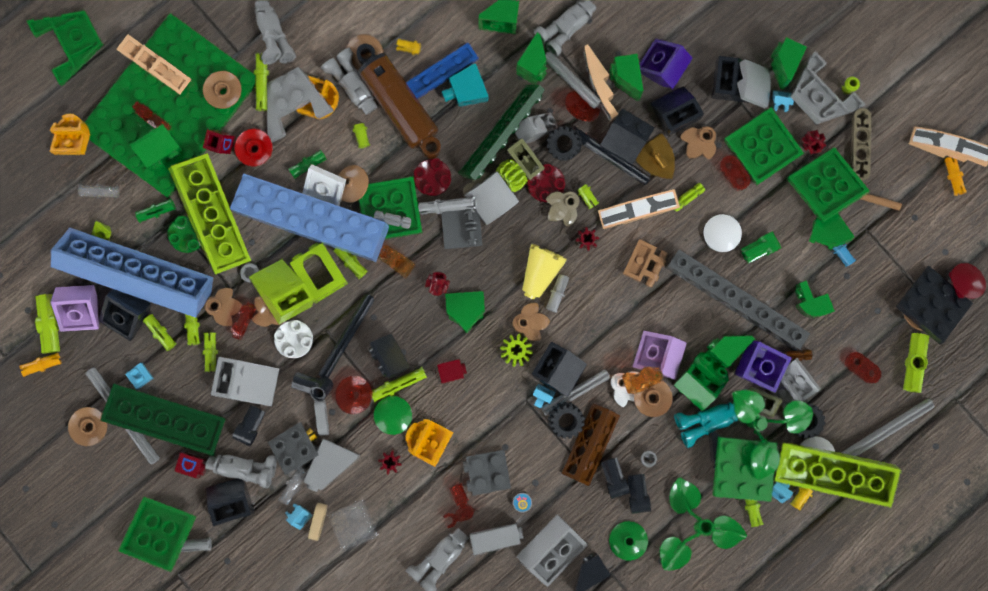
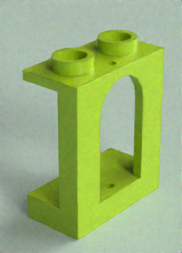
[290,243,348,303]

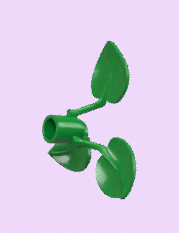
[732,390,813,480]
[659,478,747,571]

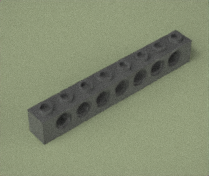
[666,250,810,351]

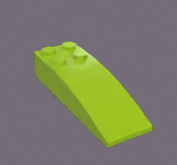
[169,153,251,275]
[774,443,901,508]

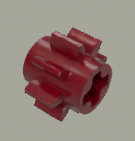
[802,130,826,154]
[575,227,599,252]
[425,272,450,296]
[378,451,403,475]

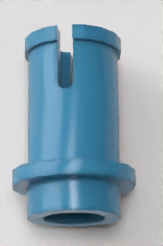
[832,244,856,267]

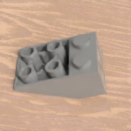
[211,357,279,406]

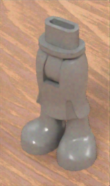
[533,0,597,57]
[255,1,296,64]
[321,48,378,115]
[205,454,277,488]
[405,528,469,591]

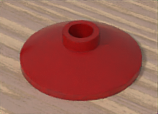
[235,129,273,167]

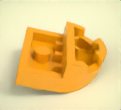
[297,76,339,119]
[49,114,90,155]
[405,419,454,467]

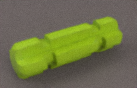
[675,183,705,212]

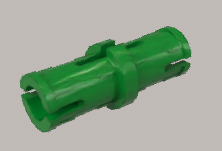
[288,149,327,179]
[135,199,176,223]

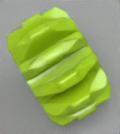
[496,159,527,192]
[500,334,533,367]

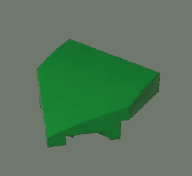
[808,213,855,250]
[445,291,485,333]

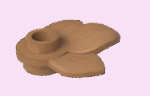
[680,126,716,160]
[204,288,243,326]
[252,296,286,327]
[513,303,550,341]

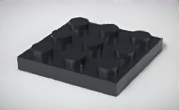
[895,266,973,345]

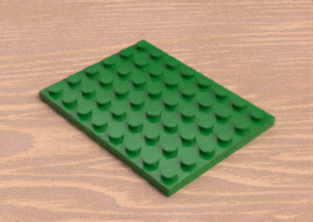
[85,13,256,199]

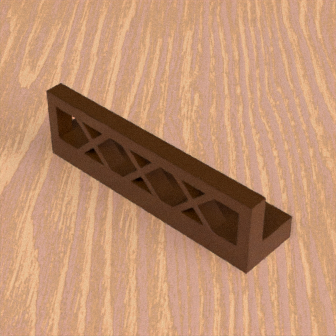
[561,403,620,486]

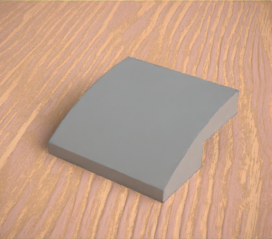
[737,59,771,108]
[464,171,519,225]
[770,358,821,409]

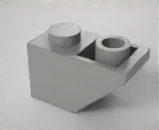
[515,112,558,143]

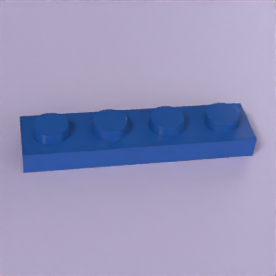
[406,43,479,99]

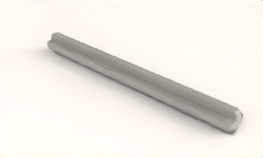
[86,368,160,464]
[841,399,935,456]

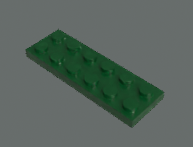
[458,84,545,180]
[100,384,226,456]

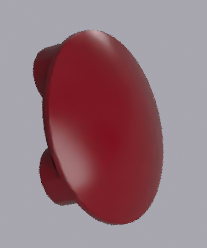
[413,158,451,196]
[527,164,565,202]
[949,263,986,299]

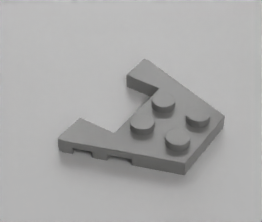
[791,51,866,124]
[267,67,334,143]

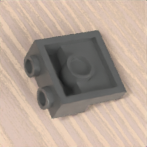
[463,450,511,495]

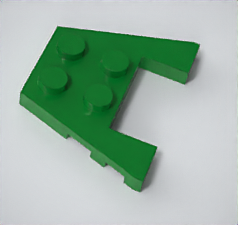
[27,11,103,86]

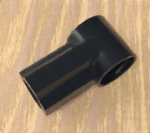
[291,372,333,401]
[232,405,266,447]
[601,457,630,499]
[628,474,651,514]

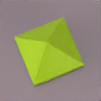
[92,221,112,241]

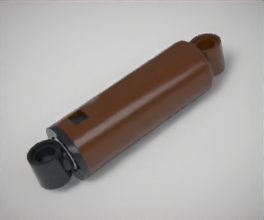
[356,44,441,159]

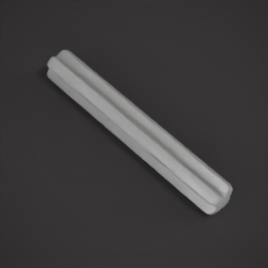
[545,51,600,108]
[541,370,610,415]

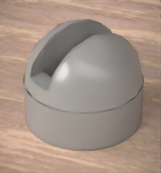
[640,451,657,468]

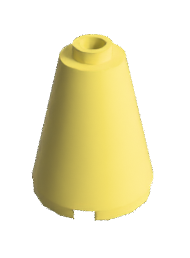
[522,244,567,299]

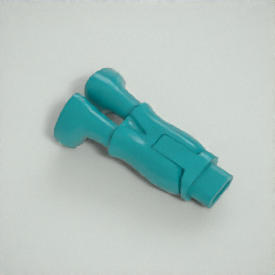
[674,402,738,448]

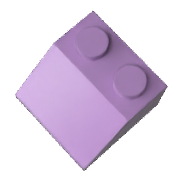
[51,285,99,332]
[633,331,686,380]

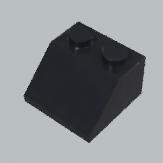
[599,108,655,166]
[99,289,151,341]

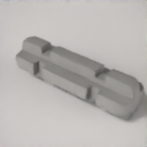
[374,211,411,229]

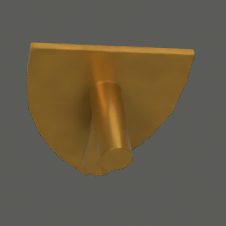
[635,133,675,179]

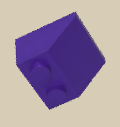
[639,39,693,89]
[734,340,791,393]

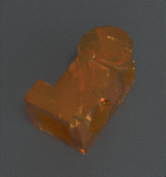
[378,245,416,279]
[622,366,663,394]

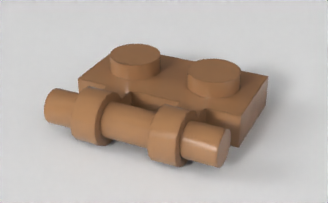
[623,239,668,288]

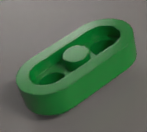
[694,352,729,386]

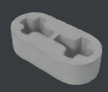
[314,399,329,436]

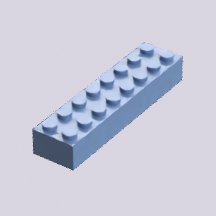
[230,173,389,262]
[51,228,213,318]

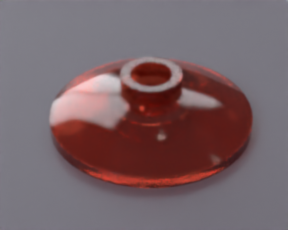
[565,91,600,122]
[335,376,372,414]

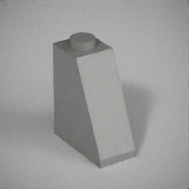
[304,439,360,492]
[470,523,523,555]

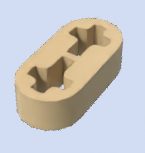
[308,503,328,541]

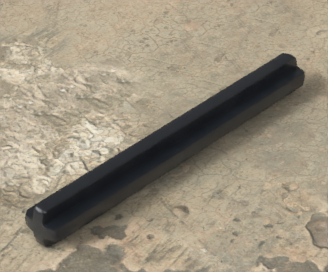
[573,126,651,185]
[319,294,375,378]

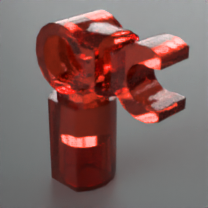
[132,101,171,130]
[443,483,475,528]

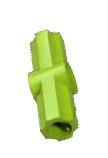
[35,294,60,354]
[903,333,929,393]

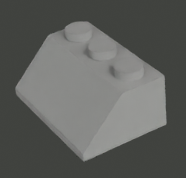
[516,515,588,587]

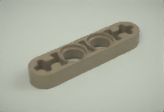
[851,108,871,181]

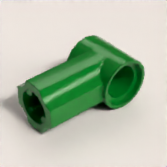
[740,231,782,264]

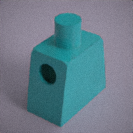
[441,63,489,107]

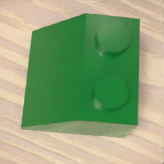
[478,0,519,35]
[516,32,547,85]
[771,37,807,90]
[609,54,644,101]
[130,124,183,172]
[706,336,755,368]
[674,361,729,411]

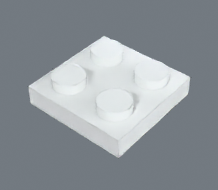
[302,164,346,206]

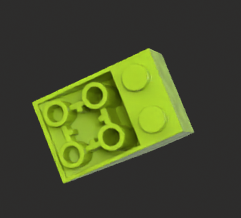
[249,259,315,324]

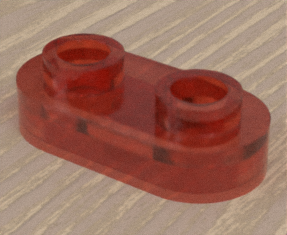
[719,155,751,191]
[230,302,256,340]
[845,352,881,384]

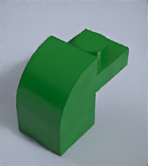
[795,281,835,318]

